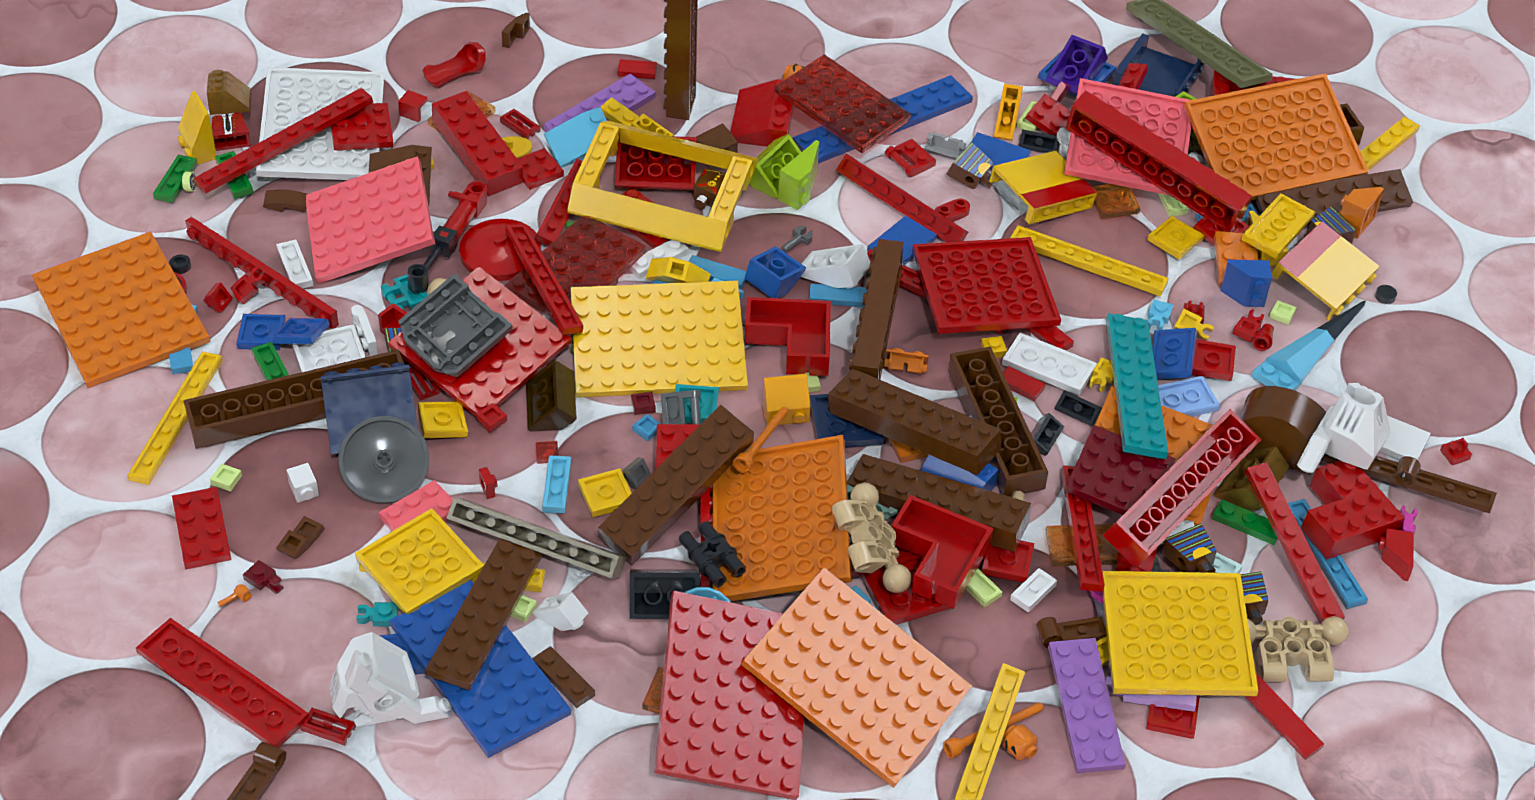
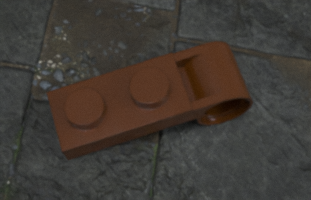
[1036,616,1107,648]
[227,742,286,800]

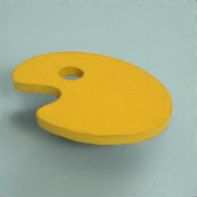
[502,136,533,158]

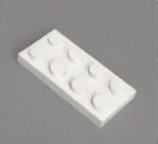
[1002,333,1097,396]

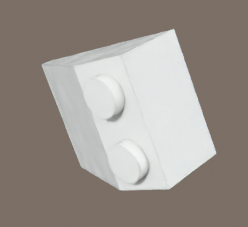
[801,244,870,289]

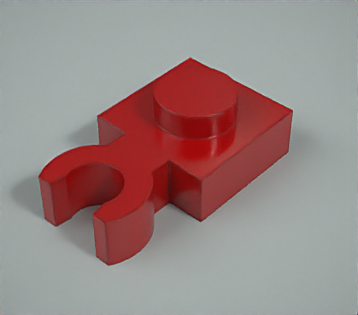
[230,267,268,304]
[1232,309,1264,342]

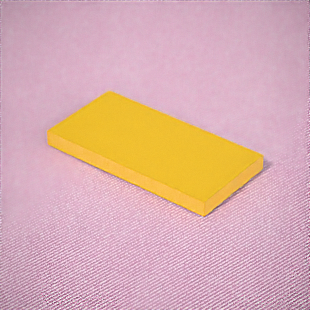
[1241,193,1315,259]

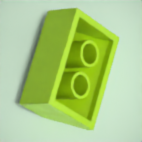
[750,134,801,199]

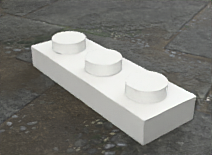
[276,240,313,288]
[627,240,689,279]

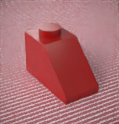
[1378,528,1414,581]

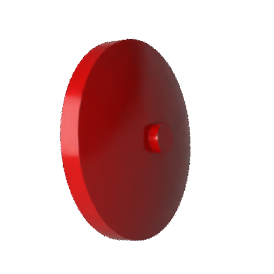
[459,218,541,281]

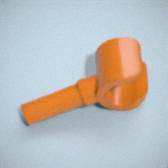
[217,584,252,607]

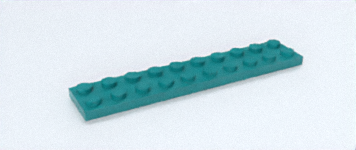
[1105,313,1169,459]

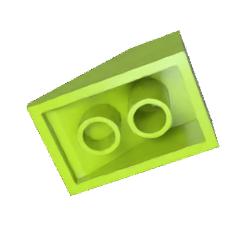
[778,140,819,210]

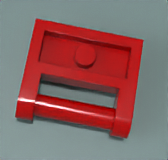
[885,139,936,177]

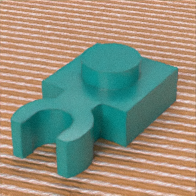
[356,602,399,627]

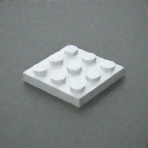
[292,324,365,372]

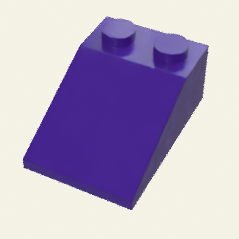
[1045,35,1108,95]

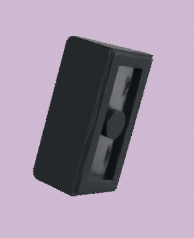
[1019,129,1059,153]
[1054,390,1102,427]
[1031,413,1065,456]

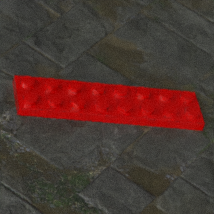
[135,617,309,748]

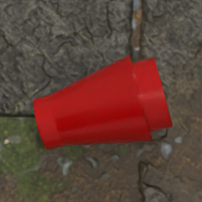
[1252,323,1274,351]

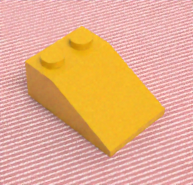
[177,91,216,165]

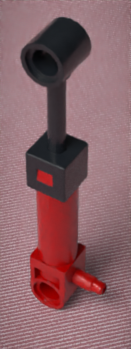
[407,181,487,293]

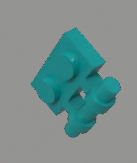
[381,274,428,311]

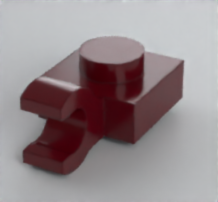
[243,560,284,594]

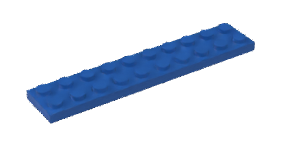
[793,75,973,164]

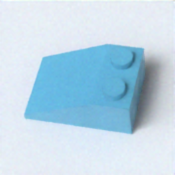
[544,107,607,168]

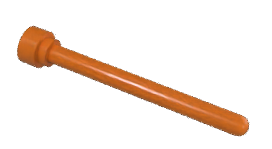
[733,407,788,473]
[943,702,1044,759]

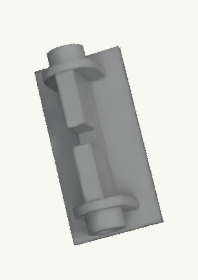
[924,132,967,159]

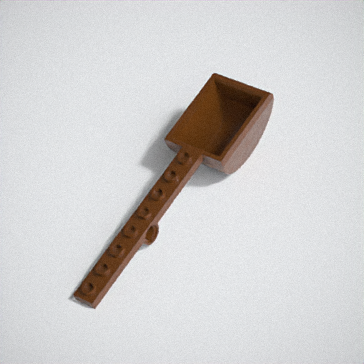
[1239,386,1497,514]

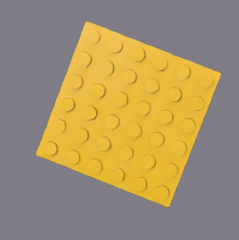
[1102,571,1258,696]

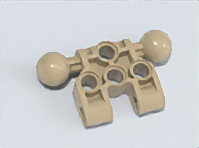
[831,482,912,594]
[1247,616,1349,682]

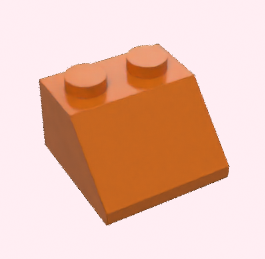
[1339,187,1384,239]

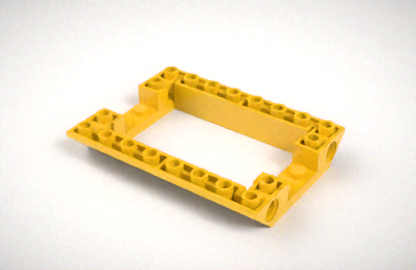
[567,121,758,252]

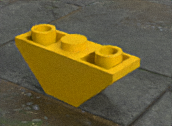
[646,257,711,283]

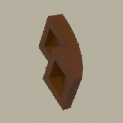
[502,12,530,48]
[263,189,308,213]
[276,516,325,559]

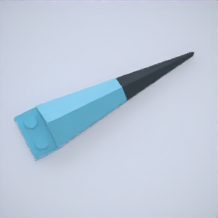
[1251,300,1366,391]

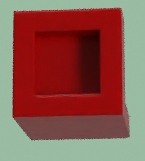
[398,90,428,122]
[378,303,407,335]

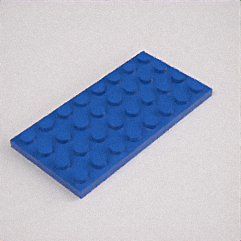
[390,580,571,758]

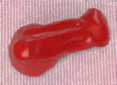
[422,42,486,87]

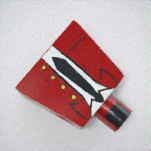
[211,113,251,151]

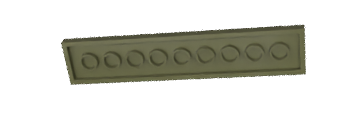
[1126,0,1273,88]

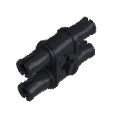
[679,521,746,587]

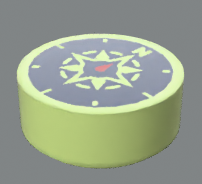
[182,172,196,192]

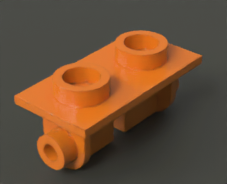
[884,348,929,375]

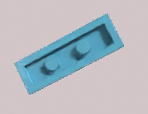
[542,456,571,513]

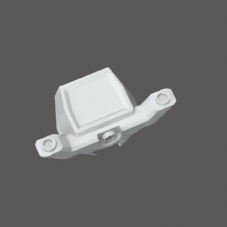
[1297,383,1391,473]
[329,632,452,727]

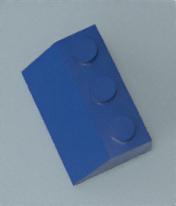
[920,455,999,491]

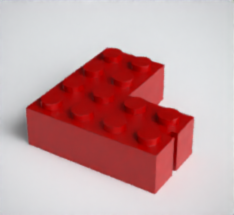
[745,297,831,376]
[1301,460,1405,560]
[891,495,993,609]

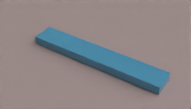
[1288,499,1368,609]

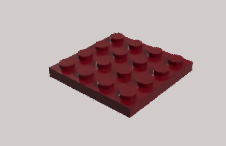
[1064,425,1176,515]

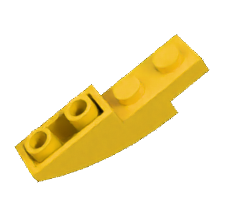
[601,97,674,136]

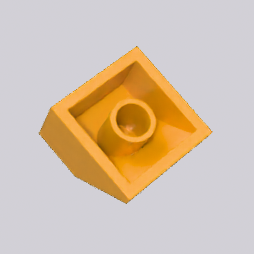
[762,374,810,426]

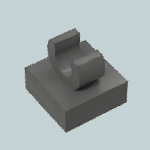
[622,457,651,489]

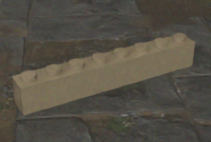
[446,497,627,579]

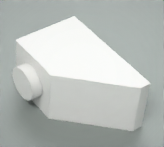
[533,592,588,631]

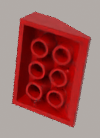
[730,79,797,147]
[615,136,697,190]

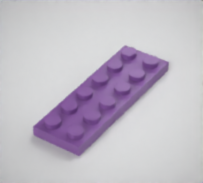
[544,74,656,132]
[1048,638,1126,773]

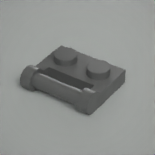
[661,390,701,424]

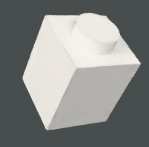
[286,463,319,503]

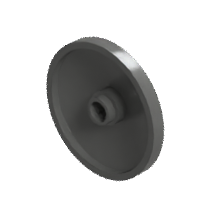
[339,416,429,504]

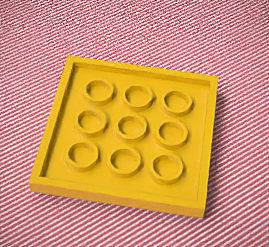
[355,508,484,614]

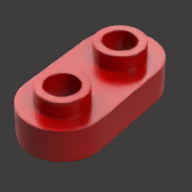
[935,198,970,222]

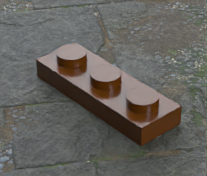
[532,646,595,708]

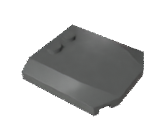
[399,273,513,377]

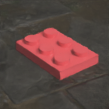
[379,480,453,531]

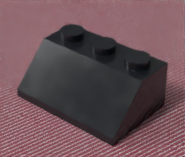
[630,569,700,619]

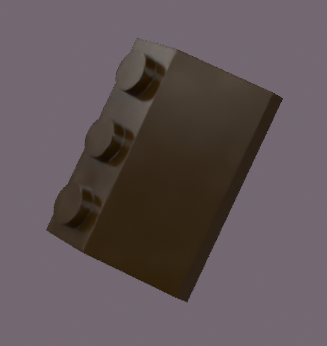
[526,360,577,432]

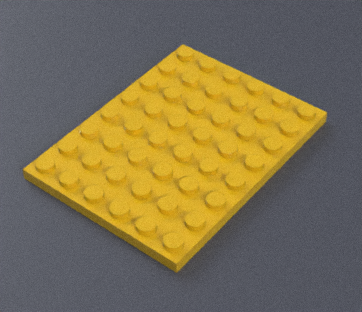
[571,281,748,398]

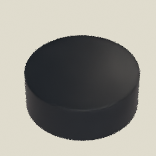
[169,254,191,274]
[1375,285,1397,304]

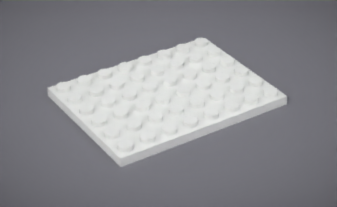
[256,67,384,180]

